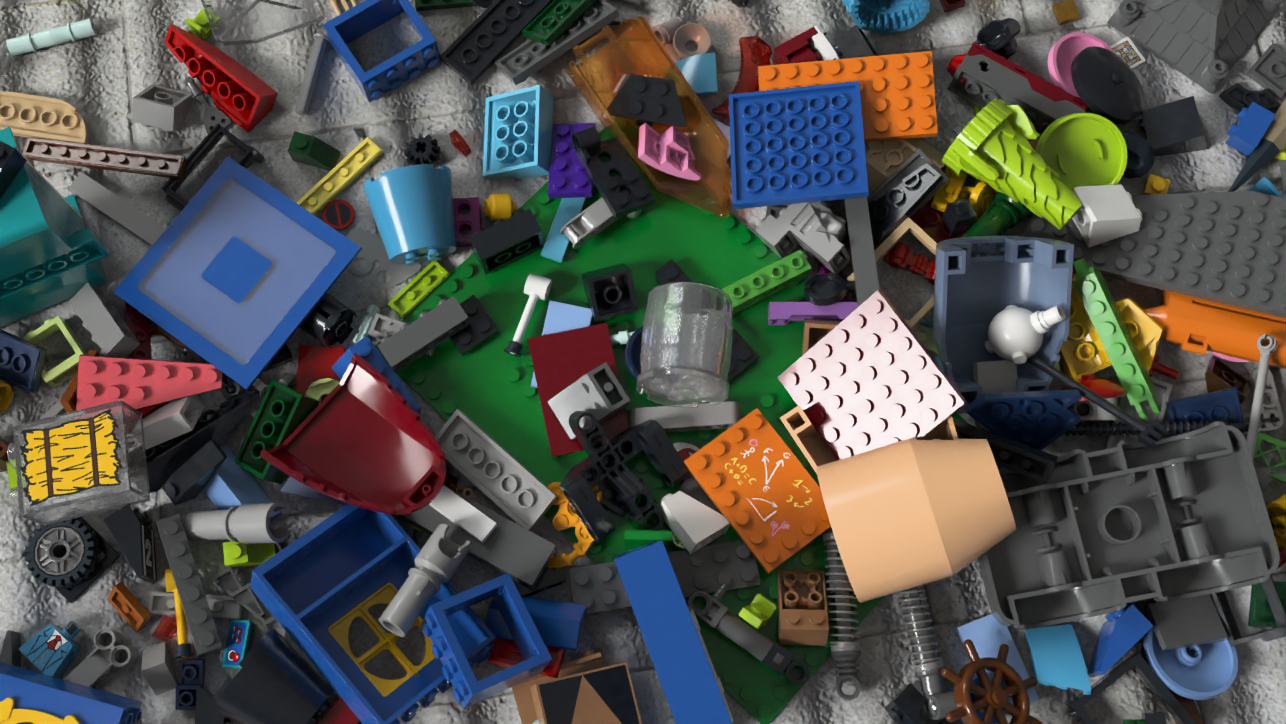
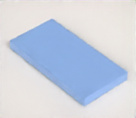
[531,301,592,388]
[956,614,1039,714]

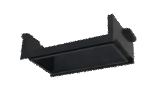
[161,123,264,211]
[1212,574,1286,646]

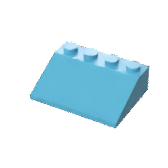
[483,85,553,178]

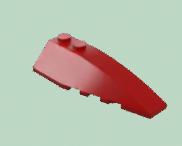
[164,24,278,132]

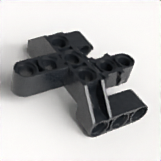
[559,411,689,543]

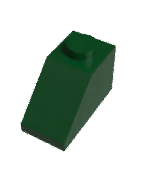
[287,131,341,171]

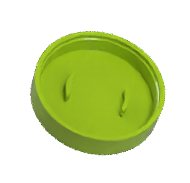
[1035,113,1127,192]

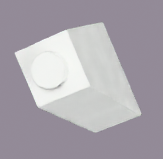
[133,394,205,449]
[659,491,730,555]

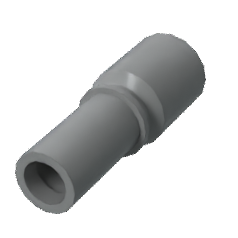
[183,502,291,544]
[379,524,472,637]

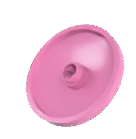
[1048,32,1115,111]

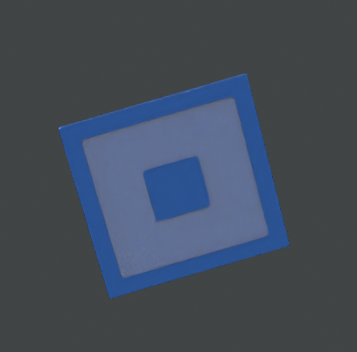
[113,157,362,390]

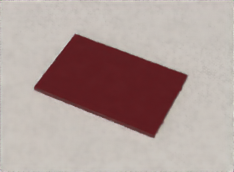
[528,323,629,457]

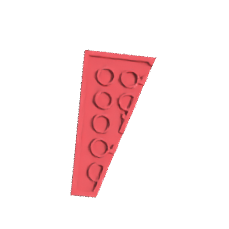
[76,355,223,420]

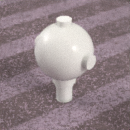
[985,305,1066,364]

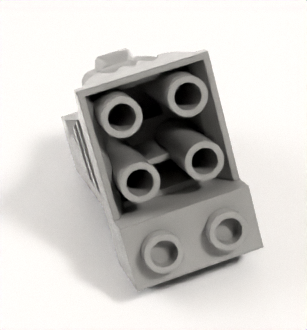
[755,201,851,274]

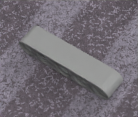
[629,401,741,433]

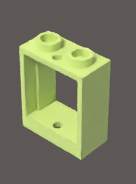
[22,316,87,389]

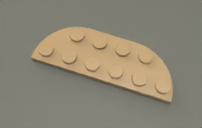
[0,91,89,144]

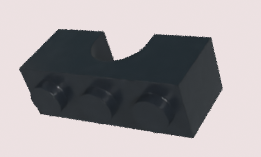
[884,683,950,724]

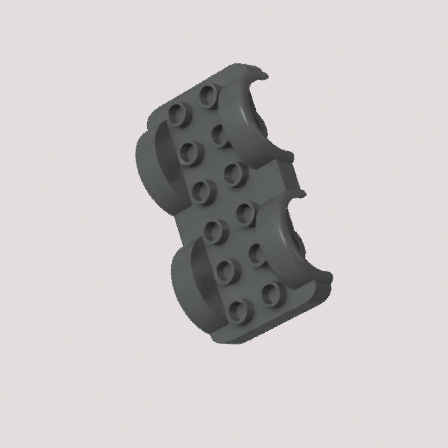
[978,421,1280,630]

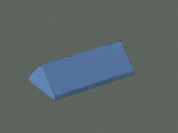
[203,444,282,522]

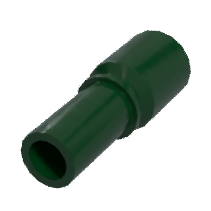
[962,192,1031,237]

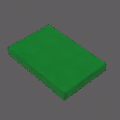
[624,530,673,541]

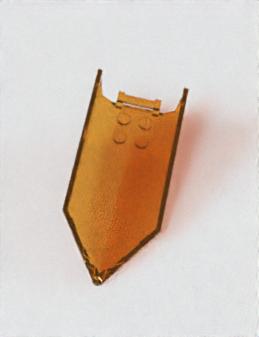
[566,15,730,218]

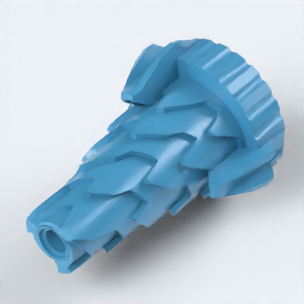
[842,0,930,34]

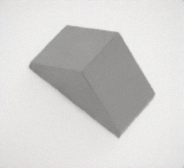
[141,642,178,695]

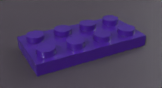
[548,123,597,198]

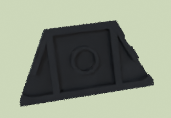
[605,74,688,128]

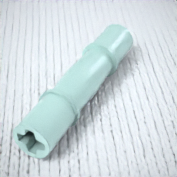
[6,18,97,56]

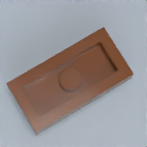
[107,582,151,633]

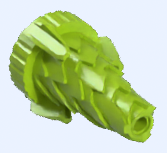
[942,98,1082,230]

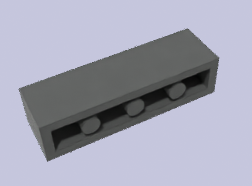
[377,296,471,373]

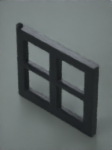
[21,506,120,603]

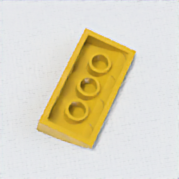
[1058,283,1112,381]

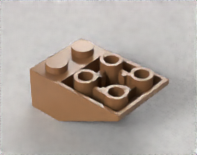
[777,570,829,646]

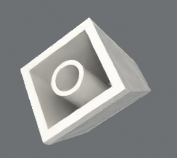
[1072,184,1142,248]

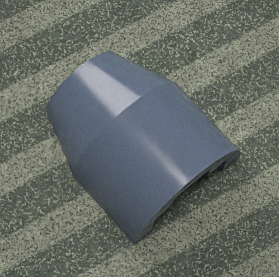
[933,236,1074,410]

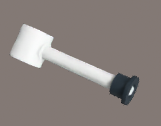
[504,273,552,357]

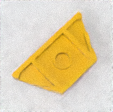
[1115,297,1164,373]

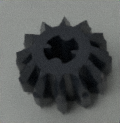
[404,133,441,166]

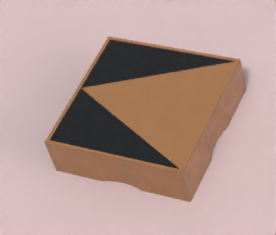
[530,662,642,724]

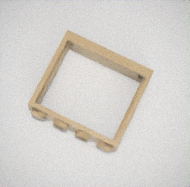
[846,217,937,332]

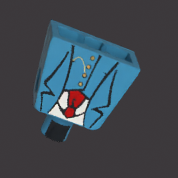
[19,620,82,678]

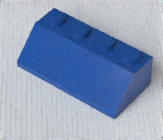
[331,336,421,414]

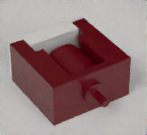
[773,26,845,65]

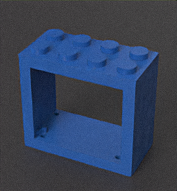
[323,0,441,102]
[421,573,552,709]

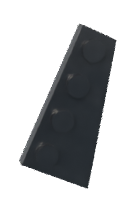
[868,163,944,244]

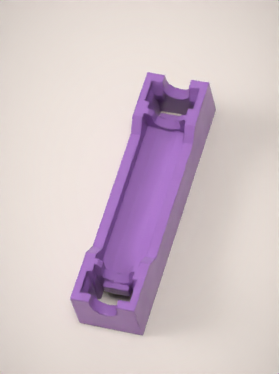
[768,302,858,326]

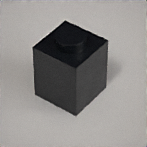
[942,198,977,235]

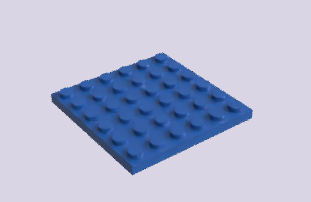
[729,81,869,209]

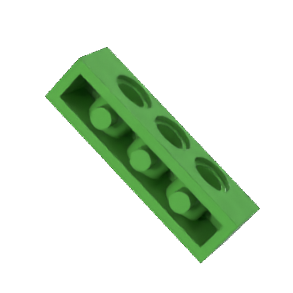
[721,249,811,315]

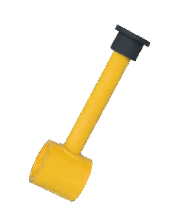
[165,568,194,658]

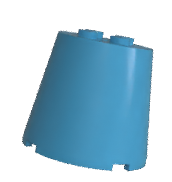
[363,164,456,266]

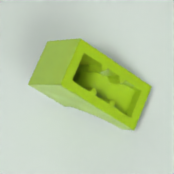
[223,541,277,569]

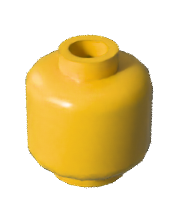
[484,193,517,222]

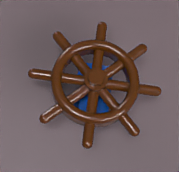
[941,639,1043,724]

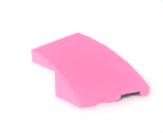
[638,123,701,181]

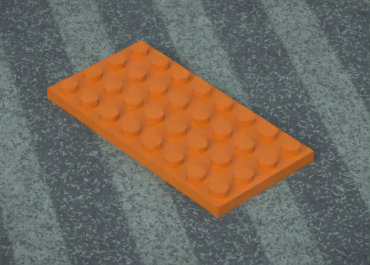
[758,51,938,142]

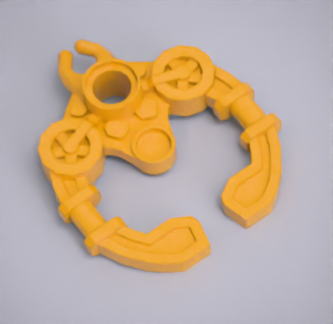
[516,482,603,568]

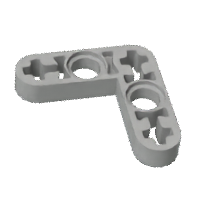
[1242,368,1283,435]

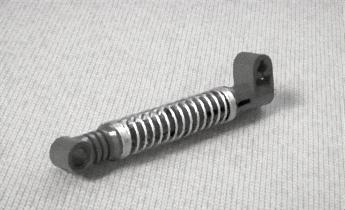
[823,527,861,701]
[895,585,957,720]

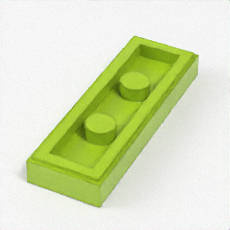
[387,261,450,319]

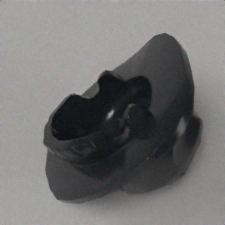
[975,18,1021,60]

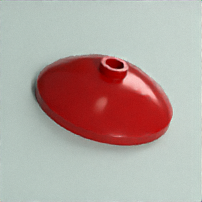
[1060,374,1126,401]

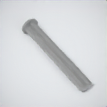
[295,34,330,115]

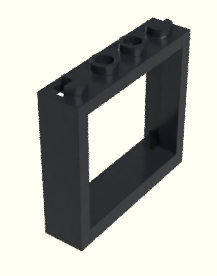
[1067,653,1196,724]

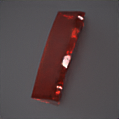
[712,35,772,118]

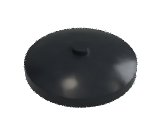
[1071,46,1144,124]

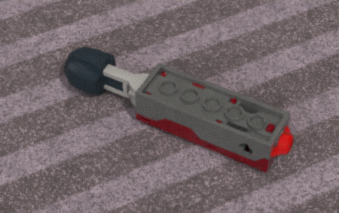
[946,42,1155,179]

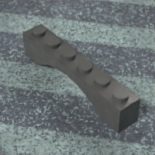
[156,514,222,659]

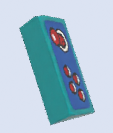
[222,619,254,669]

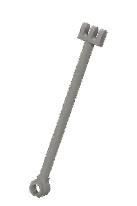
[1246,334,1278,461]

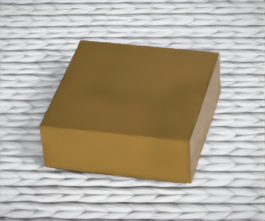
[1052,0,1080,25]

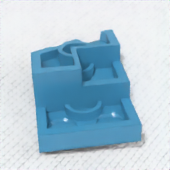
[665,52,718,100]
[1024,624,1091,695]

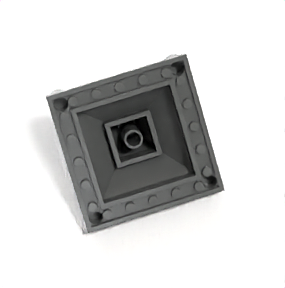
[1107,0,1284,94]

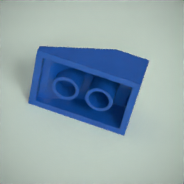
[1087,604,1153,677]

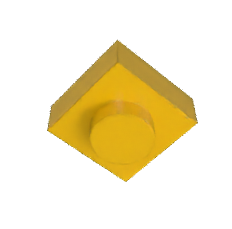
[1142,174,1171,195]

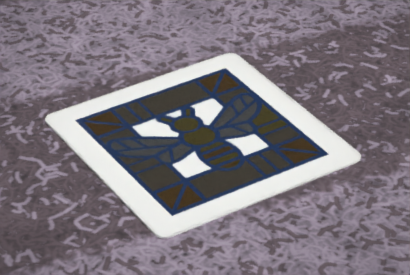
[1109,37,1146,69]

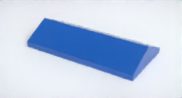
[486,595,587,651]

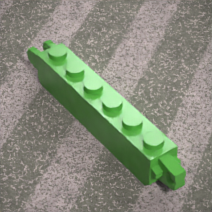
[1073,258,1161,419]

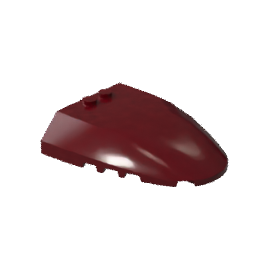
[260,353,446,515]

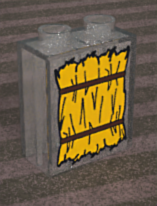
[7,400,150,526]

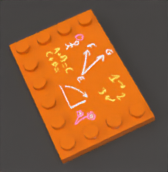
[683,408,831,574]

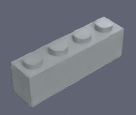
[70,282,140,358]

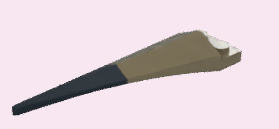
[1228,97,1286,192]

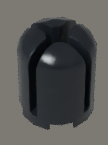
[299,293,357,349]

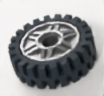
[25,517,101,588]

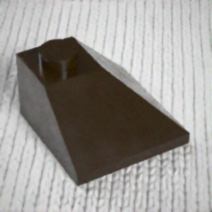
[1205,356,1250,405]

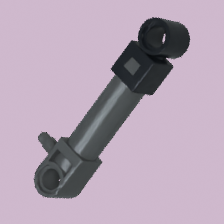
[686,583,810,685]

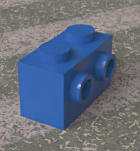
[1225,102,1276,156]

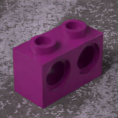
[453,197,482,247]

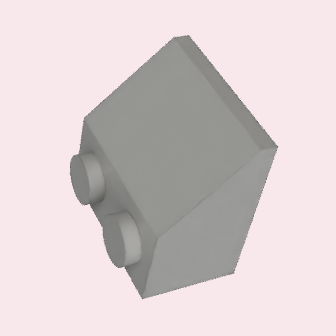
[133,84,193,132]

